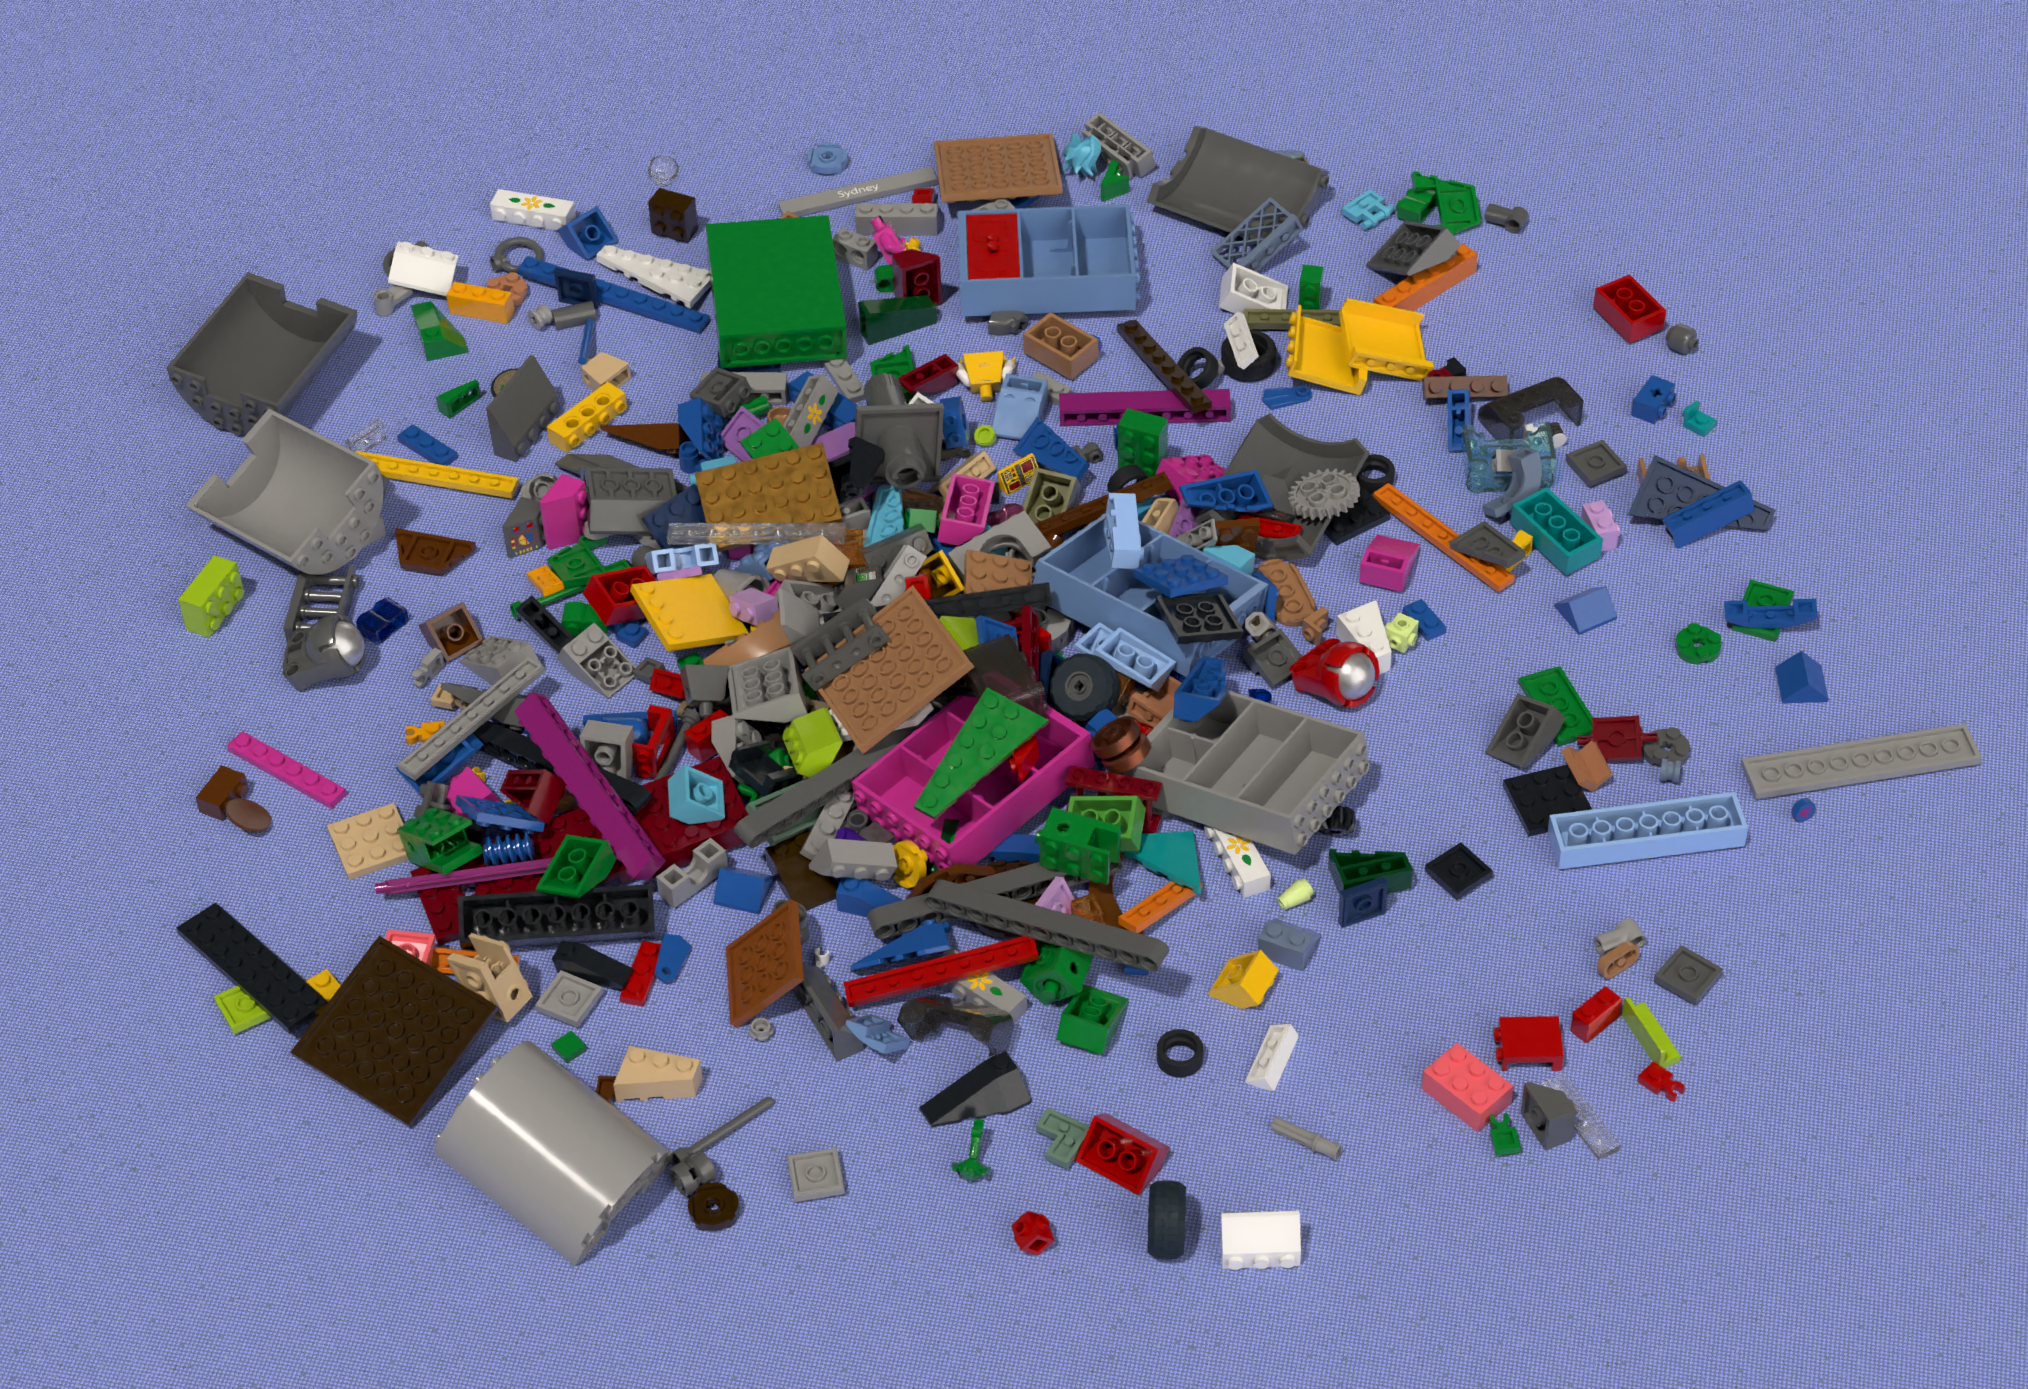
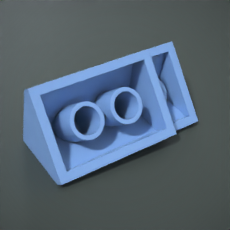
[1073,622,1176,692]

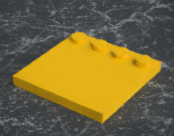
[630,574,749,651]

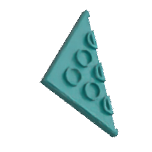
[1120,831,1201,895]

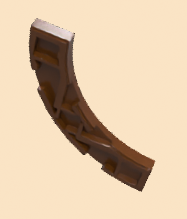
[1089,852,1144,935]

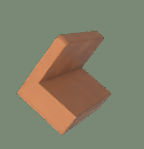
[1561,741,1612,792]

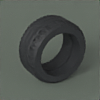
[1221,329,1276,382]

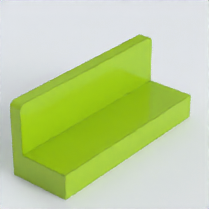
[1622,997,1681,1068]

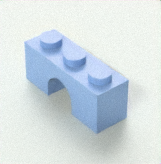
[645,542,719,575]

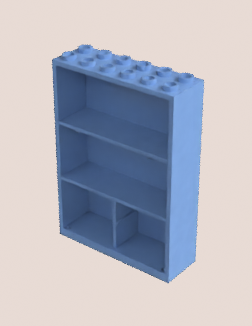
[1032,513,1269,677]

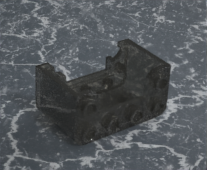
[961,634,1048,718]

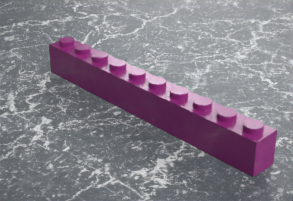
[514,692,666,881]

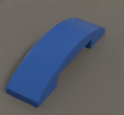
[1724,599,1818,629]

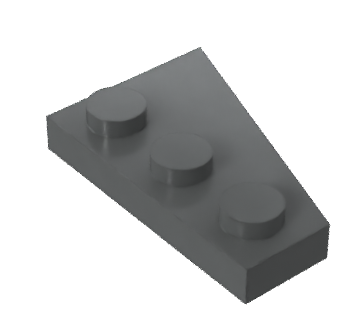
[1449,521,1526,568]

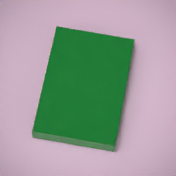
[1732,579,1794,642]

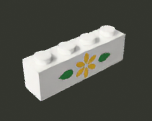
[490,189,576,230]
[1204,825,1271,898]

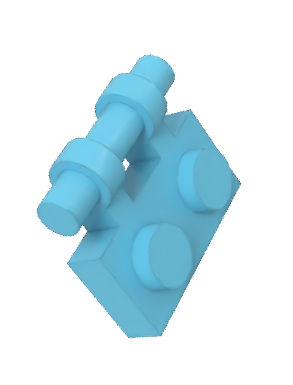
[1342,189,1395,230]

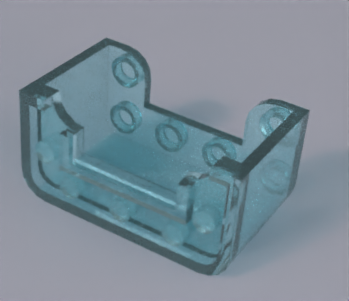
[1461,422,1556,493]

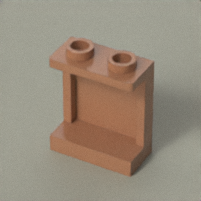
[1126,675,1181,729]

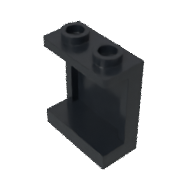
[728,740,803,797]

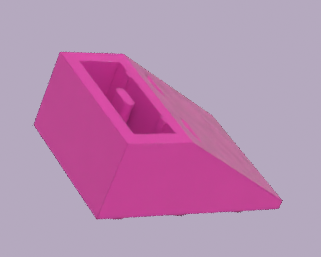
[1155,454,1226,504]
[1359,535,1420,592]

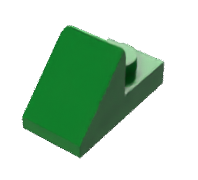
[1101,160,1129,201]

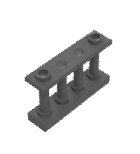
[283,566,359,642]
[790,596,891,691]

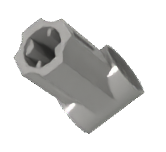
[374,285,413,316]
[1593,918,1646,956]

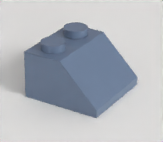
[1258,919,1321,972]

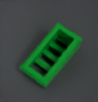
[436,379,481,419]

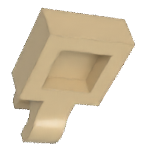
[430,684,470,710]

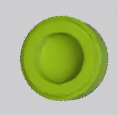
[974,425,996,447]

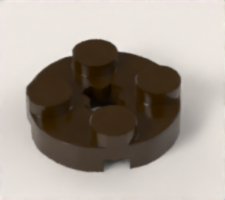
[688,1182,740,1231]

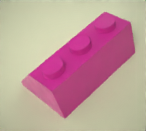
[539,474,589,550]

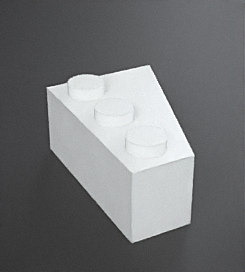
[1336,600,1392,674]

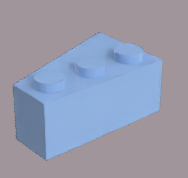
[1103,493,1144,569]

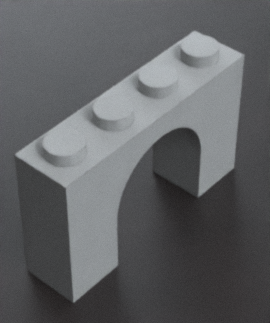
[948,511,1052,583]

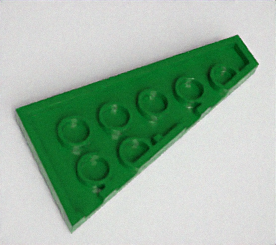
[914,687,1049,820]

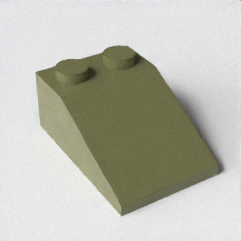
[1021,467,1081,524]

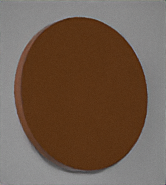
[225,799,271,832]

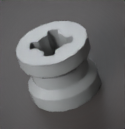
[528,304,554,330]

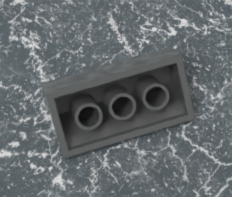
[793,963,863,1062]

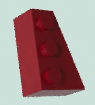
[500,770,566,824]

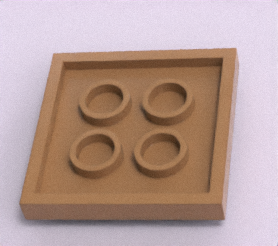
[964,549,1032,614]

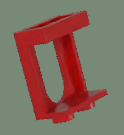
[632,705,676,779]

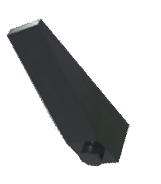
[919,1051,1031,1128]

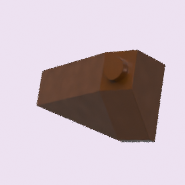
[600,423,691,454]

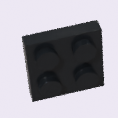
[1425,842,1493,900]

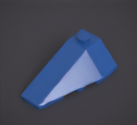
[1173,656,1226,722]
[850,919,950,971]

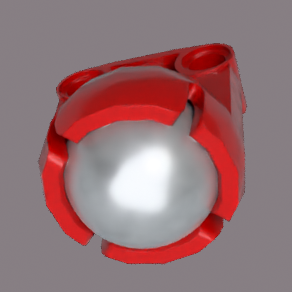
[1289,638,1380,708]

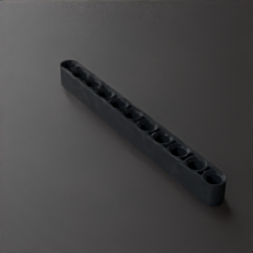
[473,720,652,816]

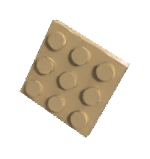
[327,803,409,880]

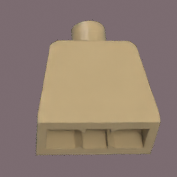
[579,352,631,392]

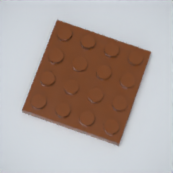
[726,899,804,1028]

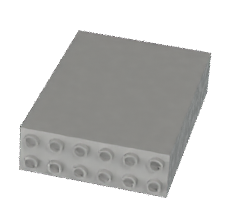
[1124,690,1370,855]

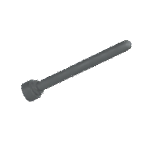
[654,709,702,780]
[672,1096,774,1165]

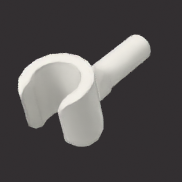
[815,948,829,969]

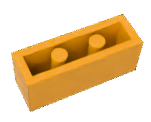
[446,282,515,324]

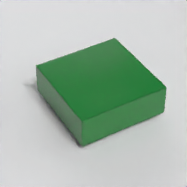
[551,1031,586,1063]

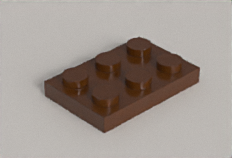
[1215,518,1260,553]

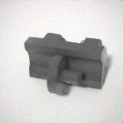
[414,781,451,818]

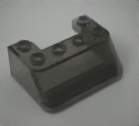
[1478,377,1584,450]

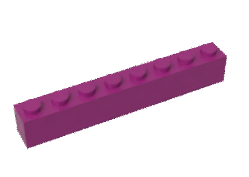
[1059,389,1231,427]

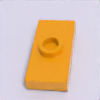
[526,565,565,597]

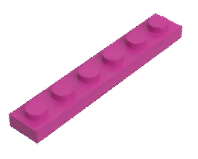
[227,731,347,809]

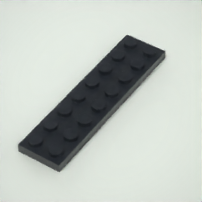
[176,903,328,1034]

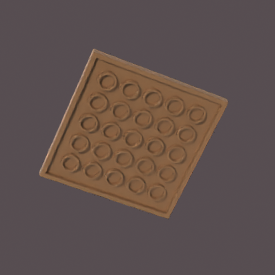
[934,133,1063,203]
[804,585,974,754]

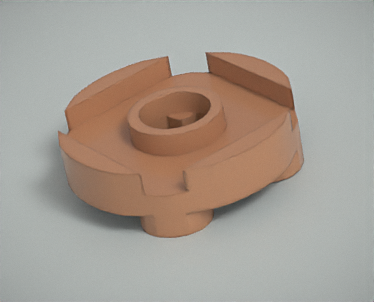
[487,272,528,307]

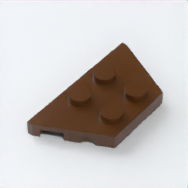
[395,528,476,575]

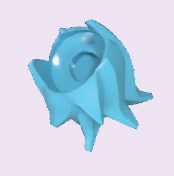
[1062,133,1101,177]

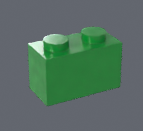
[1298,264,1323,310]

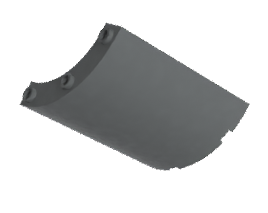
[1147,126,1329,244]
[1195,413,1370,561]

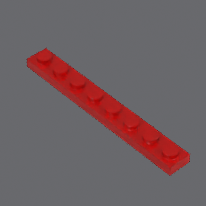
[843,936,1039,1008]

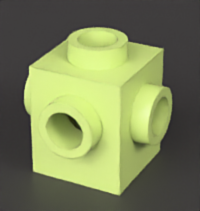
[1385,612,1419,653]

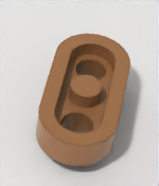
[1597,941,1640,979]

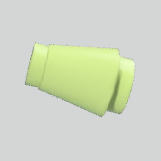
[1277,878,1314,910]

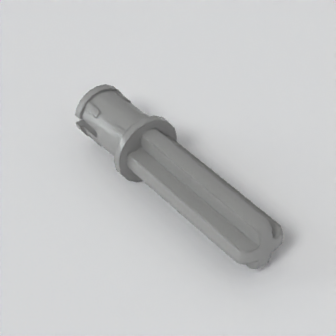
[1270,1117,1343,1160]

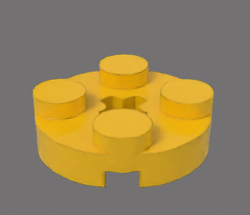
[893,840,928,888]

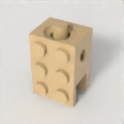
[447,933,533,1023]

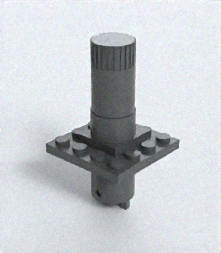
[855,373,944,489]

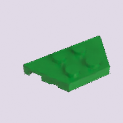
[870,345,916,404]

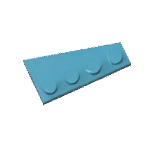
[864,485,906,547]

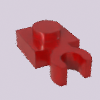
[1637,1061,1685,1102]

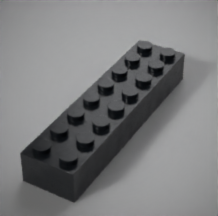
[458,884,656,950]

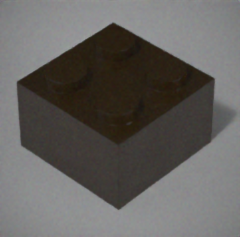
[648,188,699,243]

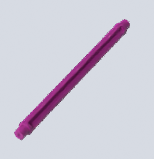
[375,858,553,895]

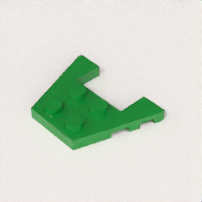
[1411,171,1481,235]
[547,535,631,588]

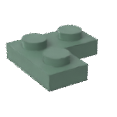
[1036,1108,1089,1170]

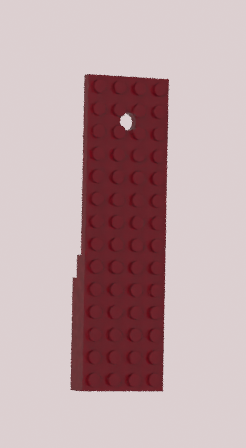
[410,756,748,946]

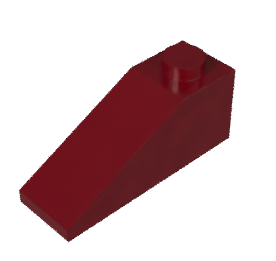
[898,354,959,394]

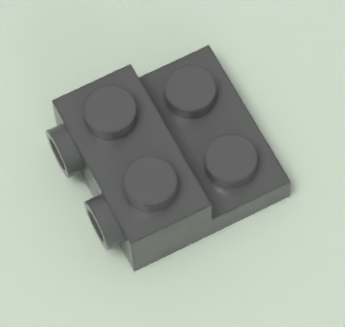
[689,367,751,417]
[1242,628,1302,689]

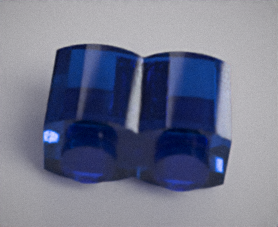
[356,597,409,645]

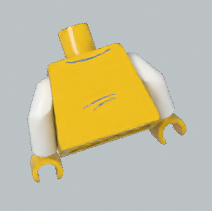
[956,351,1016,402]

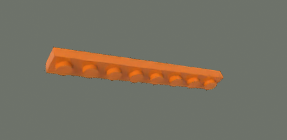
[1373,483,1515,593]

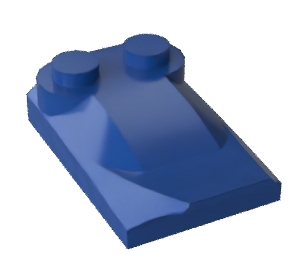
[396,733,484,798]

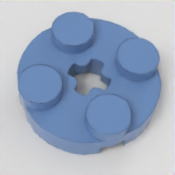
[807,142,847,175]

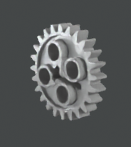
[1288,468,1360,521]

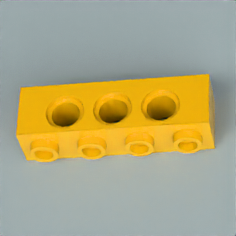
[546,382,627,453]

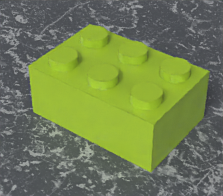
[178,555,244,638]

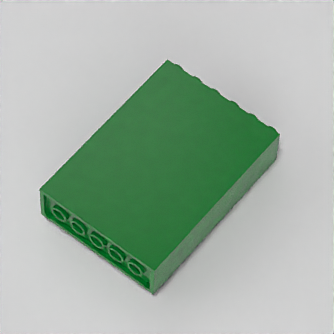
[706,215,847,368]

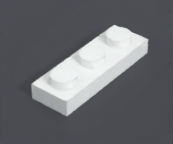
[1224,311,1259,370]

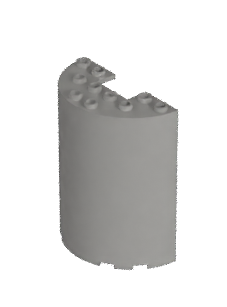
[186,409,383,575]
[434,1041,673,1266]

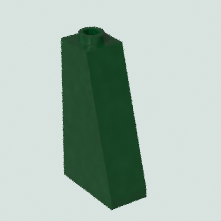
[858,295,939,346]

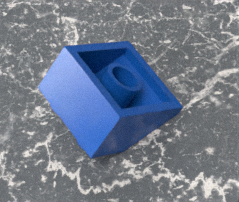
[557,206,619,261]

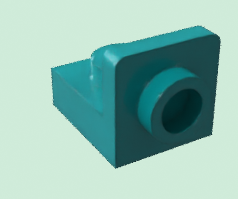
[1682,400,1717,437]

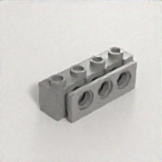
[1082,112,1155,180]

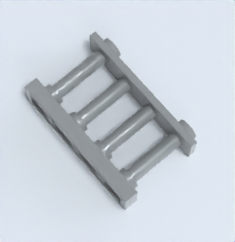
[869,544,927,606]

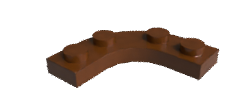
[906,863,996,899]

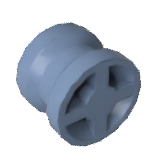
[1659,758,1681,783]

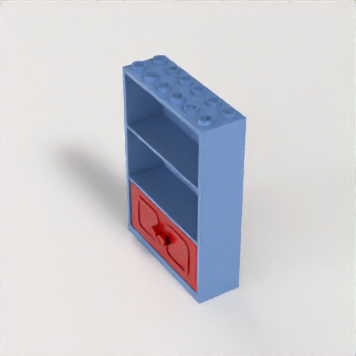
[958,204,1140,317]

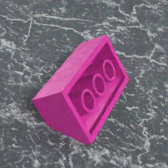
[937,473,995,546]

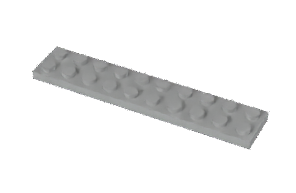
[1741,724,1982,799]

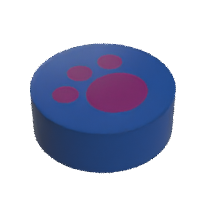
[1791,798,1816,822]

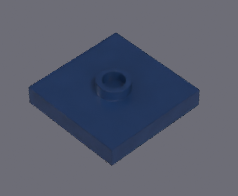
[554,267,600,309]
[1338,877,1388,927]

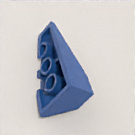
[1179,469,1273,512]

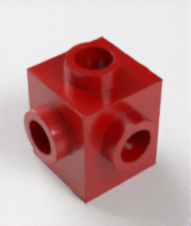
[1011,1211,1055,1256]

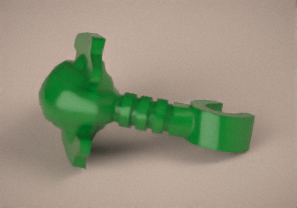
[952,1119,991,1181]

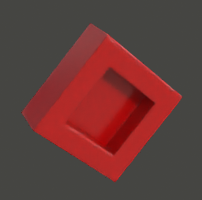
[912,188,935,204]

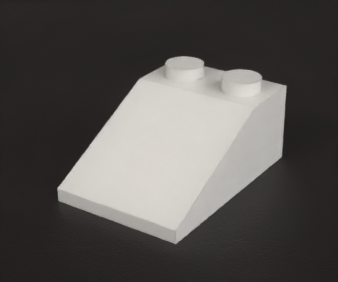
[1219,262,1288,314]

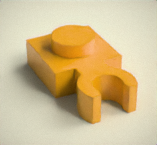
[406,720,445,745]

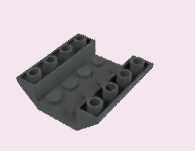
[580,467,677,535]

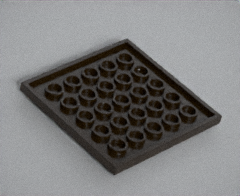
[290,935,499,1128]

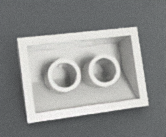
[388,241,458,296]
[1220,1211,1301,1270]

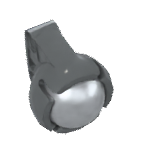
[283,614,365,691]

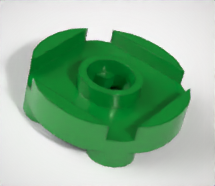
[1675,623,1721,665]

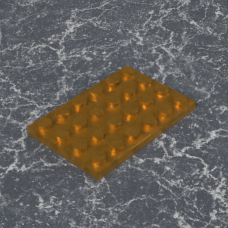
[694,443,843,552]

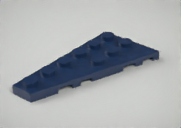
[1627,455,1776,531]

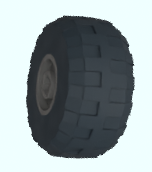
[1050,653,1121,723]
[1148,1180,1186,1259]

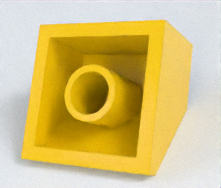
[1208,950,1279,1009]

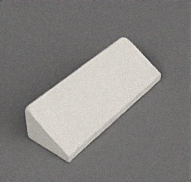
[1245,1024,1298,1091]

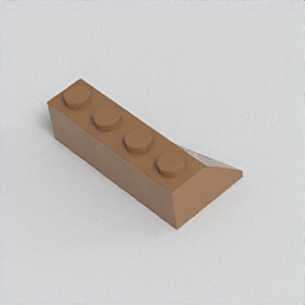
[703,610,791,689]

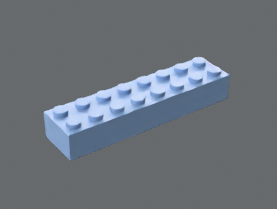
[1547,792,1748,869]

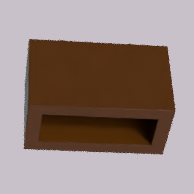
[196,765,249,821]

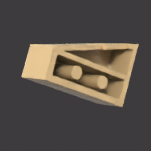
[766,535,850,582]

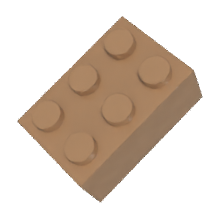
[1023,312,1099,380]

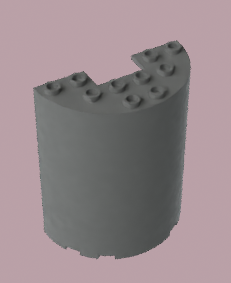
[167,272,357,436]

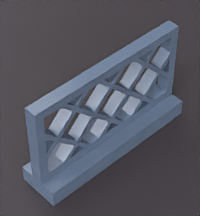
[1210,197,1304,272]

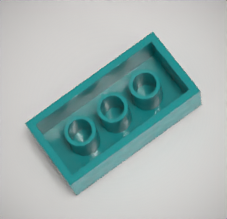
[1510,487,1603,575]

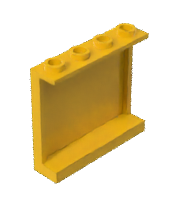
[1339,298,1434,381]
[1285,305,1368,395]

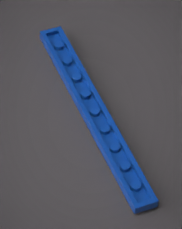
[517,256,710,334]

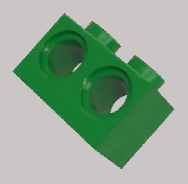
[904,508,940,533]

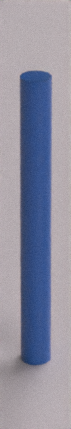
[578,318,594,365]

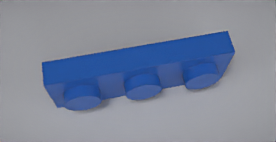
[397,424,458,466]

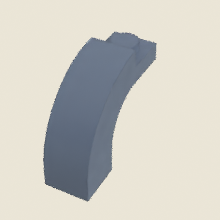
[1482,447,1542,518]

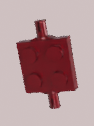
[1577,715,1657,763]

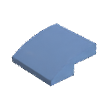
[846,1014,910,1054]

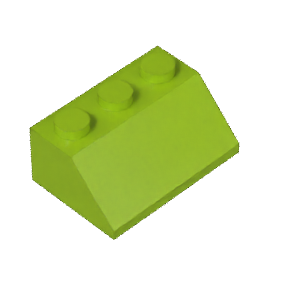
[783,707,843,777]

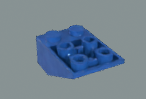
[678,397,724,461]

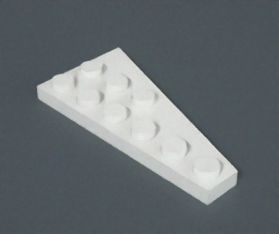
[596,245,711,309]

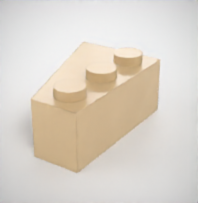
[614,1046,703,1103]

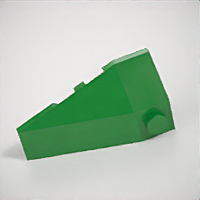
[411,301,468,362]

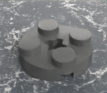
[1642,727,1690,767]

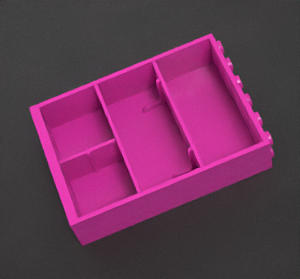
[851,669,1095,870]

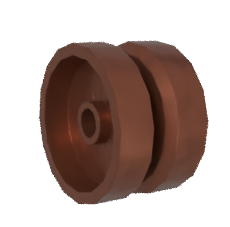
[1090,716,1151,774]

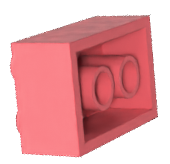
[1422,1043,1514,1132]

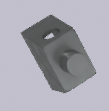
[680,665,728,719]

